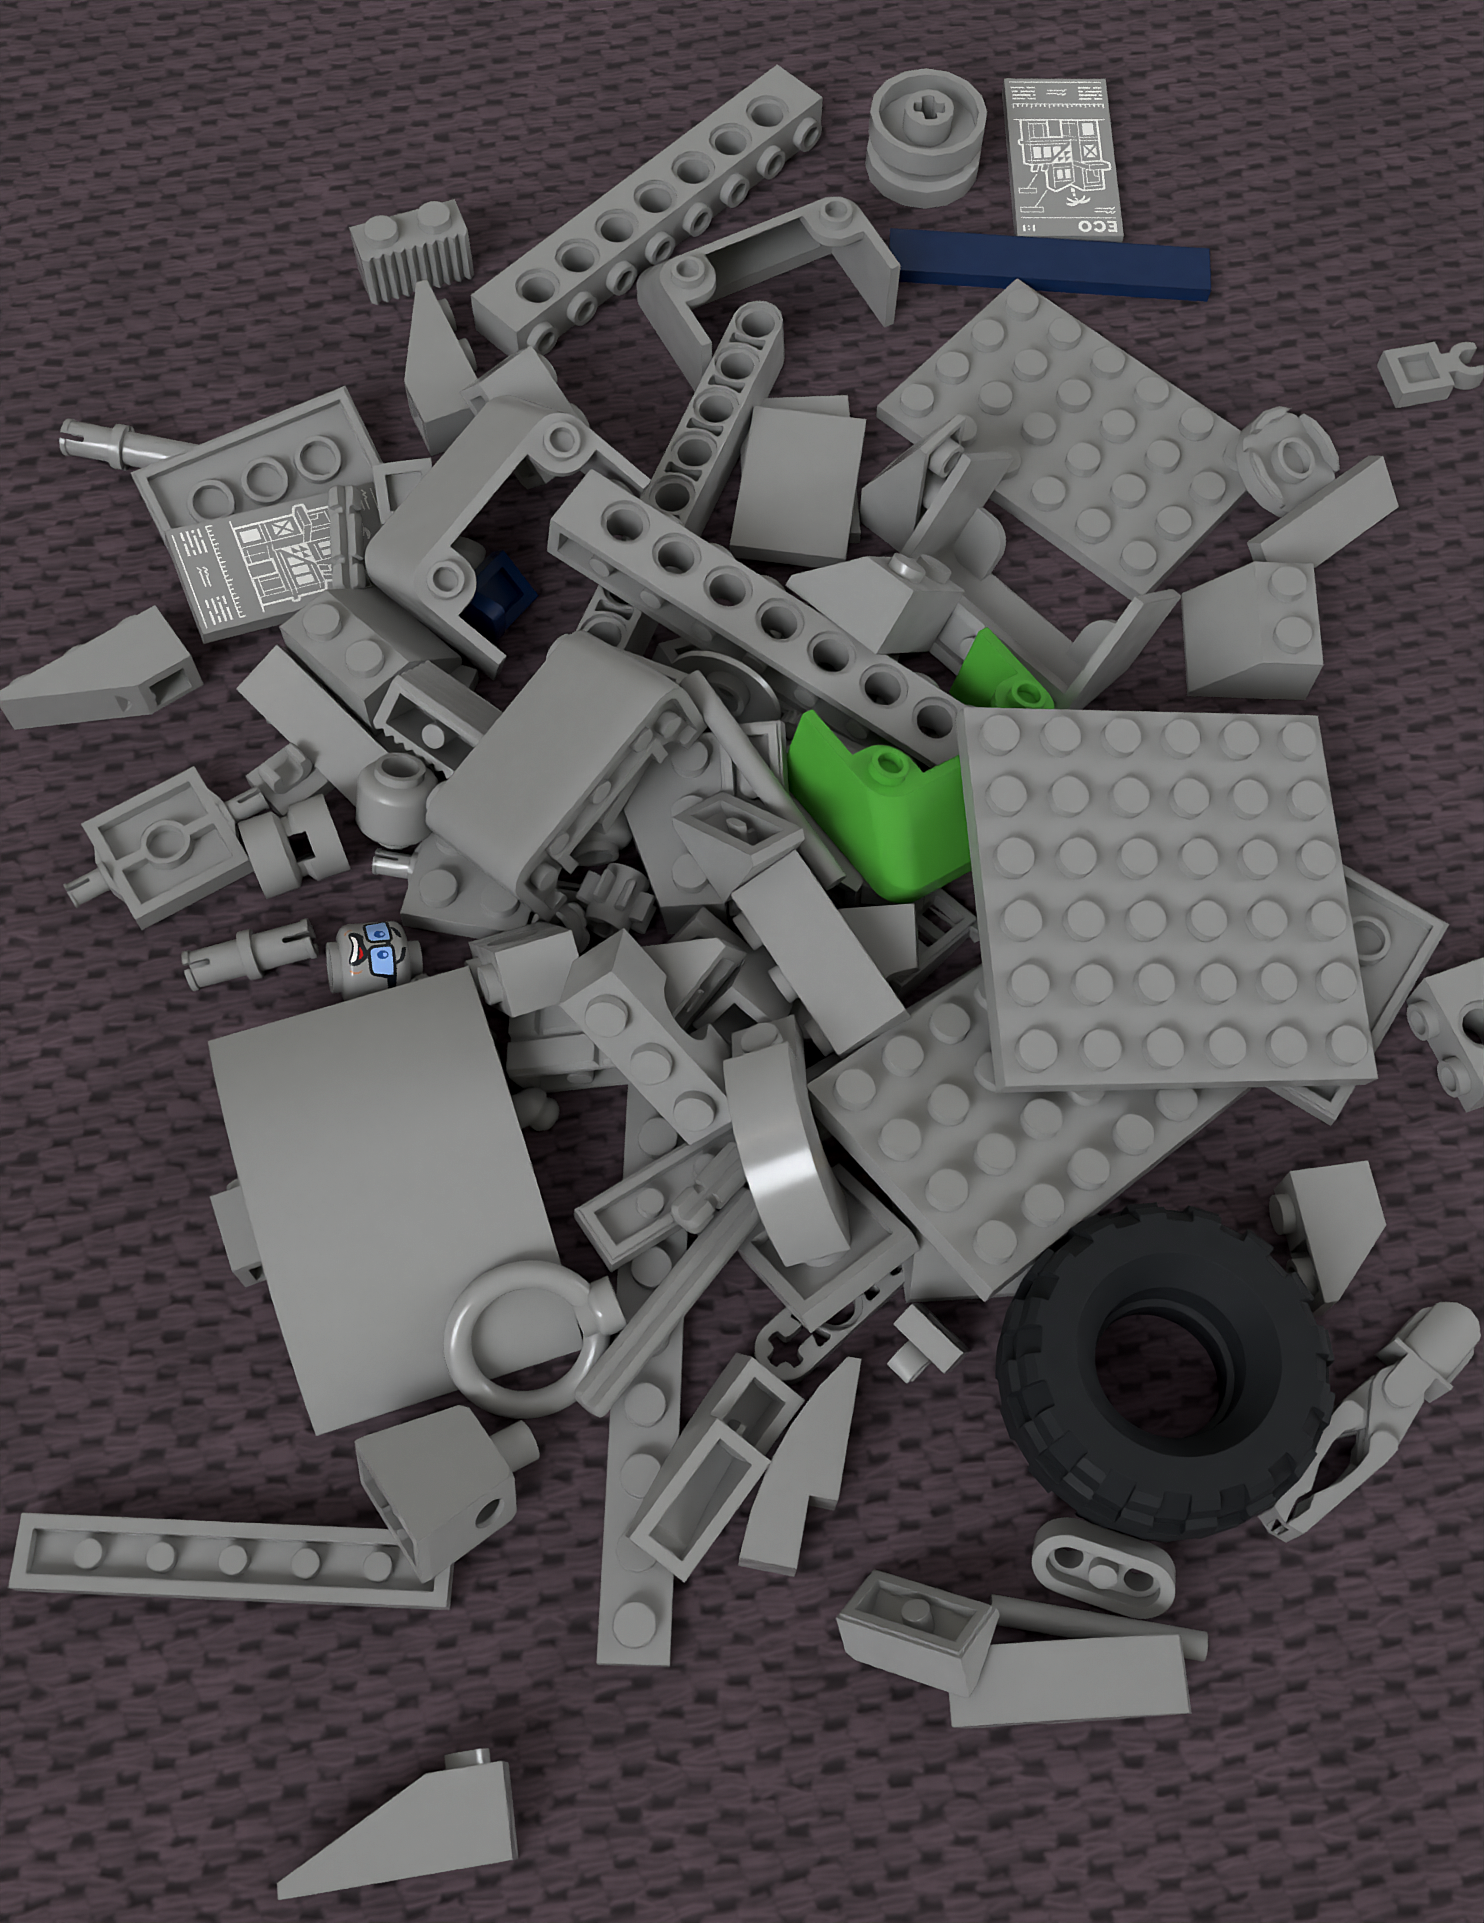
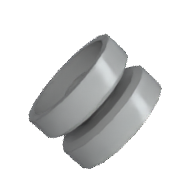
[865,68,987,209]

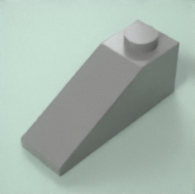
[277,1748,519,1900]

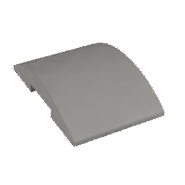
[208,966,583,1436]

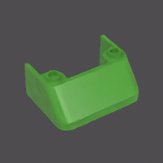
[787,627,1055,904]

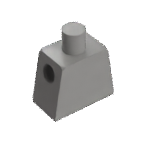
[354,1405,540,1584]

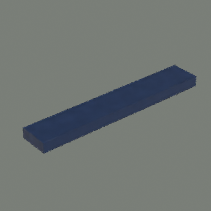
[889,228,1211,302]

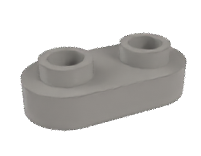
[1032,1517,1176,1619]

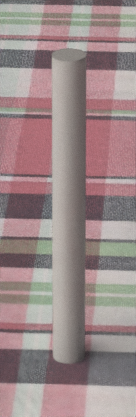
[679,670,847,891]

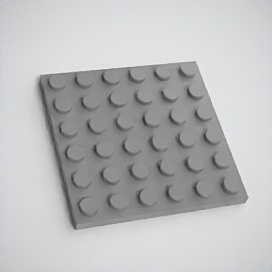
[955,707,1378,1093]

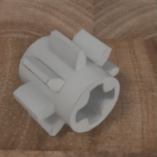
[575,863,657,939]

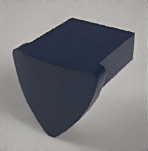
[459,550,539,645]

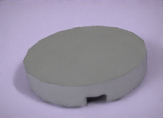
[1236,406,1340,518]

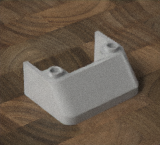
[637,196,901,391]
[365,395,651,680]
[900,452,1182,710]

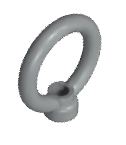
[443,1260,628,1419]

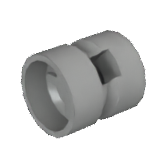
[238,794,351,899]

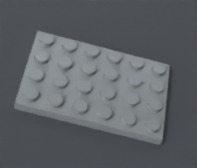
[876,279,1250,601]
[806,966,1252,1302]

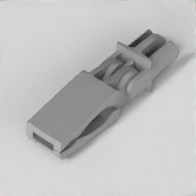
[1258,1302,1481,1543]

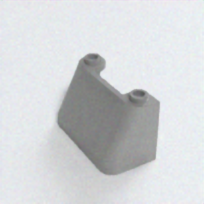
[426,630,708,923]

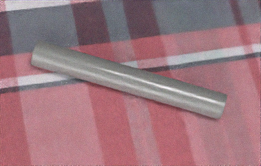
[989,1594,1208,1662]

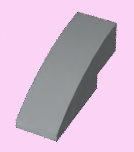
[626,1353,805,1583]
[738,1356,862,1577]
[949,1634,1192,1729]

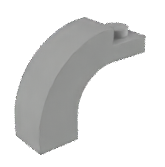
[723,1014,851,1267]

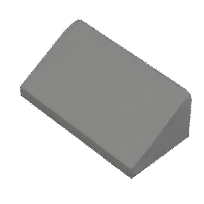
[836,1569,1000,1698]

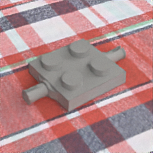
[63,766,269,930]
[372,832,582,939]

